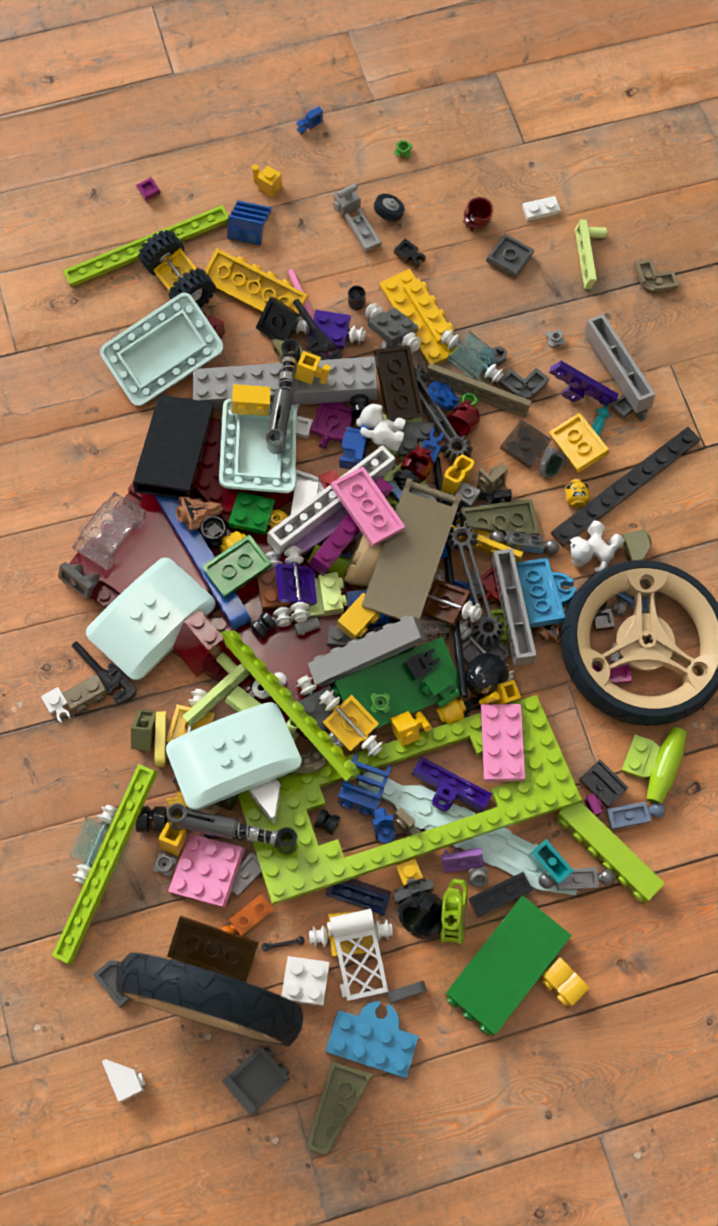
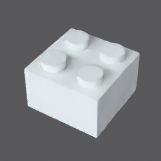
[282,956,330,1007]

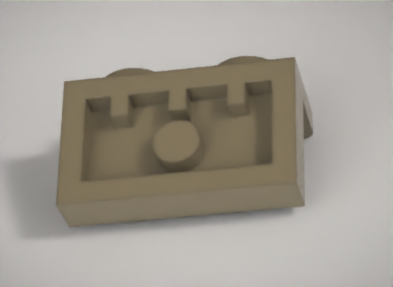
[477,464,508,494]
[62,674,108,714]

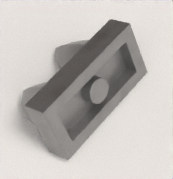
[58,562,99,600]

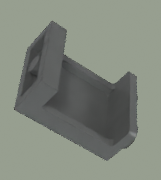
[222,1046,290,1115]

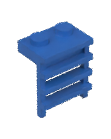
[227,200,272,245]
[338,753,392,817]

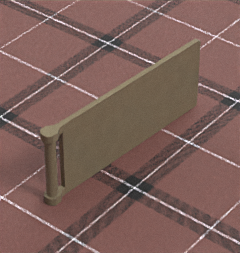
[362,478,462,620]

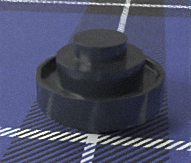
[393,469,421,491]

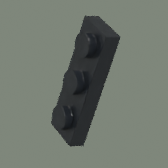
[468,872,533,918]

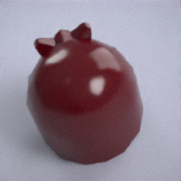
[463,197,493,231]
[446,400,480,436]
[400,445,433,482]

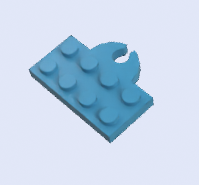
[516,558,576,628]
[325,1001,419,1078]

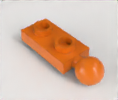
[220,893,274,936]

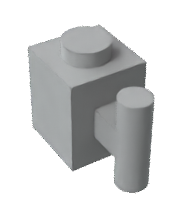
[333,183,361,217]

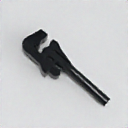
[293,299,343,360]
[72,641,136,705]

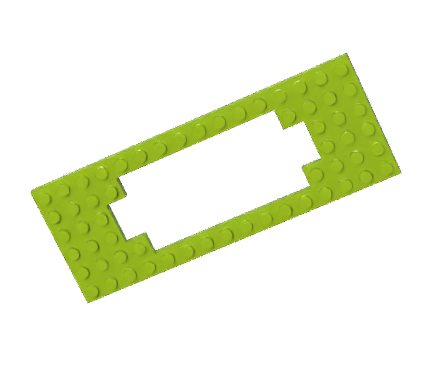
[238,695,582,905]

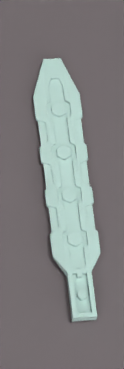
[358,772,578,895]

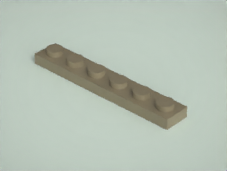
[426,363,531,418]

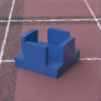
[339,425,369,470]

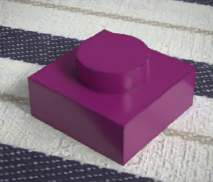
[136,177,160,201]
[584,793,603,817]

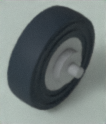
[374,193,405,221]

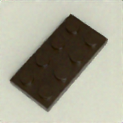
[373,345,424,422]
[167,916,259,982]

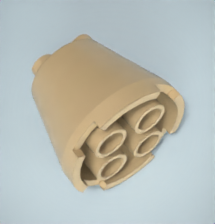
[342,532,385,587]

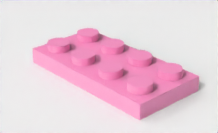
[330,467,405,547]
[481,704,525,782]

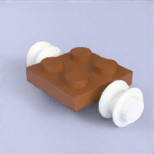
[256,551,294,627]

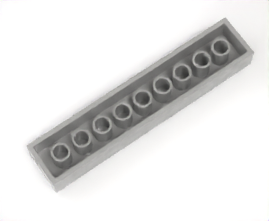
[193,357,378,411]

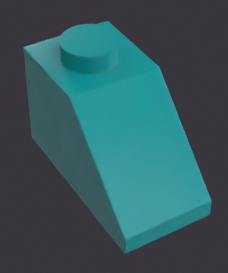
[528,839,574,884]

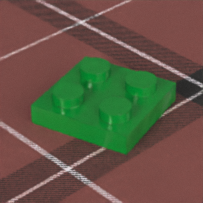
[228,492,275,535]

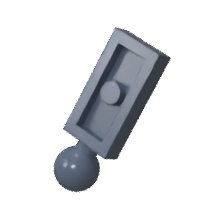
[606,802,666,830]

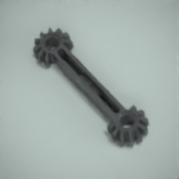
[414,364,473,464]
[446,523,505,645]

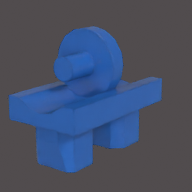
[372,807,395,844]

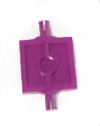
[310,402,354,449]

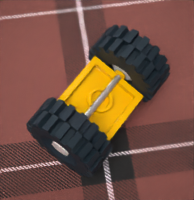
[138,230,216,308]

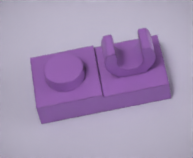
[441,848,485,873]

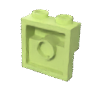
[306,572,347,619]

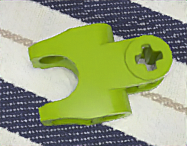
[441,879,468,945]

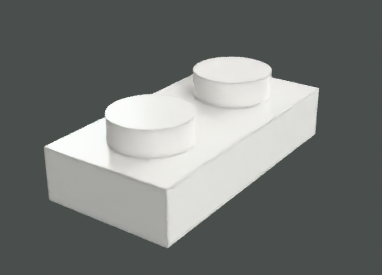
[522,196,560,221]

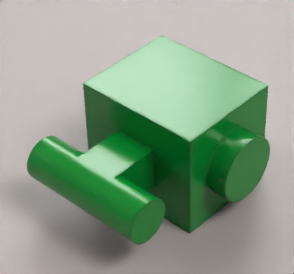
[421,666,460,709]

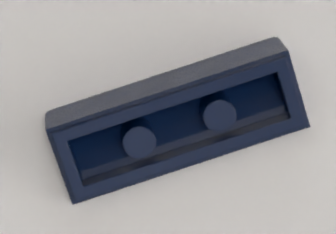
[326,879,391,915]

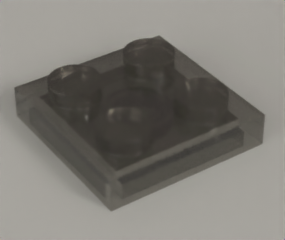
[500,419,552,468]

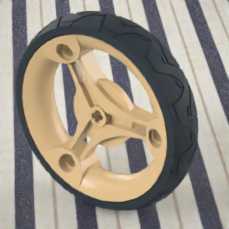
[561,560,718,726]
[115,952,303,1046]

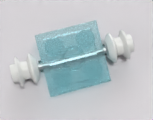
[440,329,504,383]
[69,805,118,885]

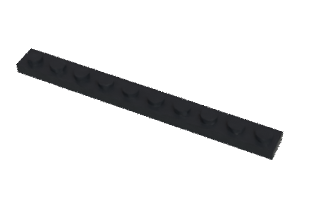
[551,427,700,547]

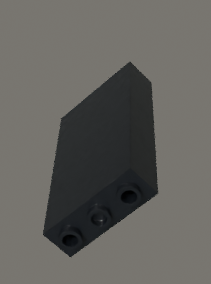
[133,394,214,500]

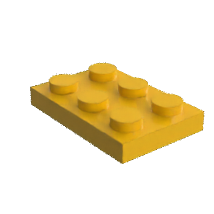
[549,413,610,473]

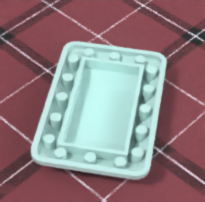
[100,293,223,406]
[219,398,297,493]
[86,558,216,681]
[166,702,302,810]

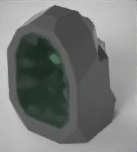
[539,446,567,478]

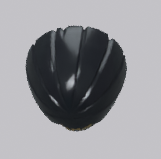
[465,653,509,697]
[398,892,443,940]

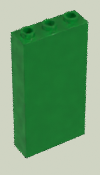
[331,637,460,731]
[444,895,572,1036]

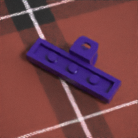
[549,361,619,405]
[411,757,492,812]

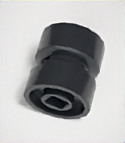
[201,516,227,549]
[135,806,167,833]

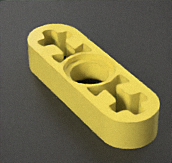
[155,711,168,768]

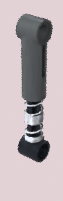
[265,339,301,454]
[166,803,297,855]

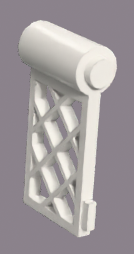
[327,909,388,1001]

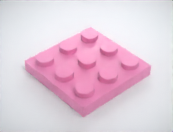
[168,834,245,908]

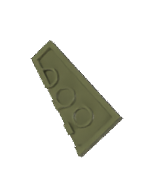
[459,499,540,536]
[306,1062,373,1155]

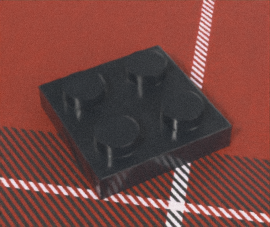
[256,296,301,341]

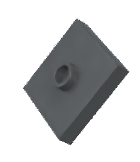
[486,234,534,278]

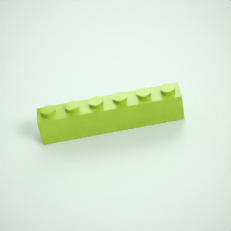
[556,802,665,904]

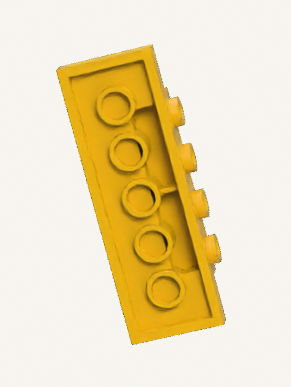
[205,248,309,314]
[379,269,461,366]

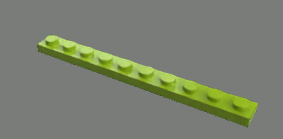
[63,205,229,288]
[221,630,360,781]
[52,764,158,965]

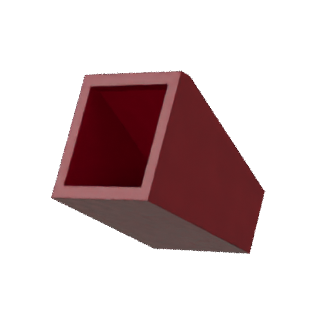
[173,610,228,677]

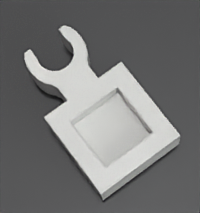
[41,687,71,724]

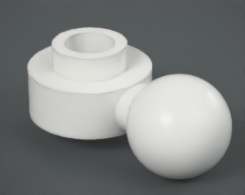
[252,672,287,699]

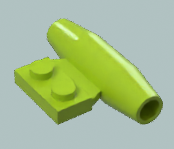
[622,727,687,804]

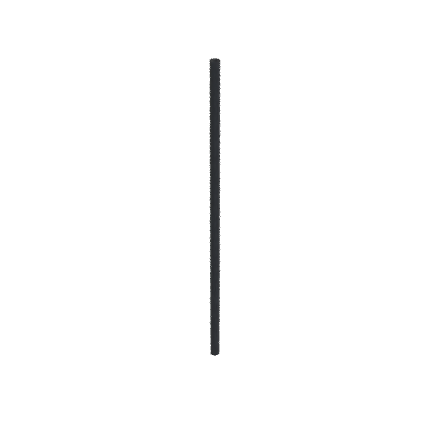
[433,457,468,698]

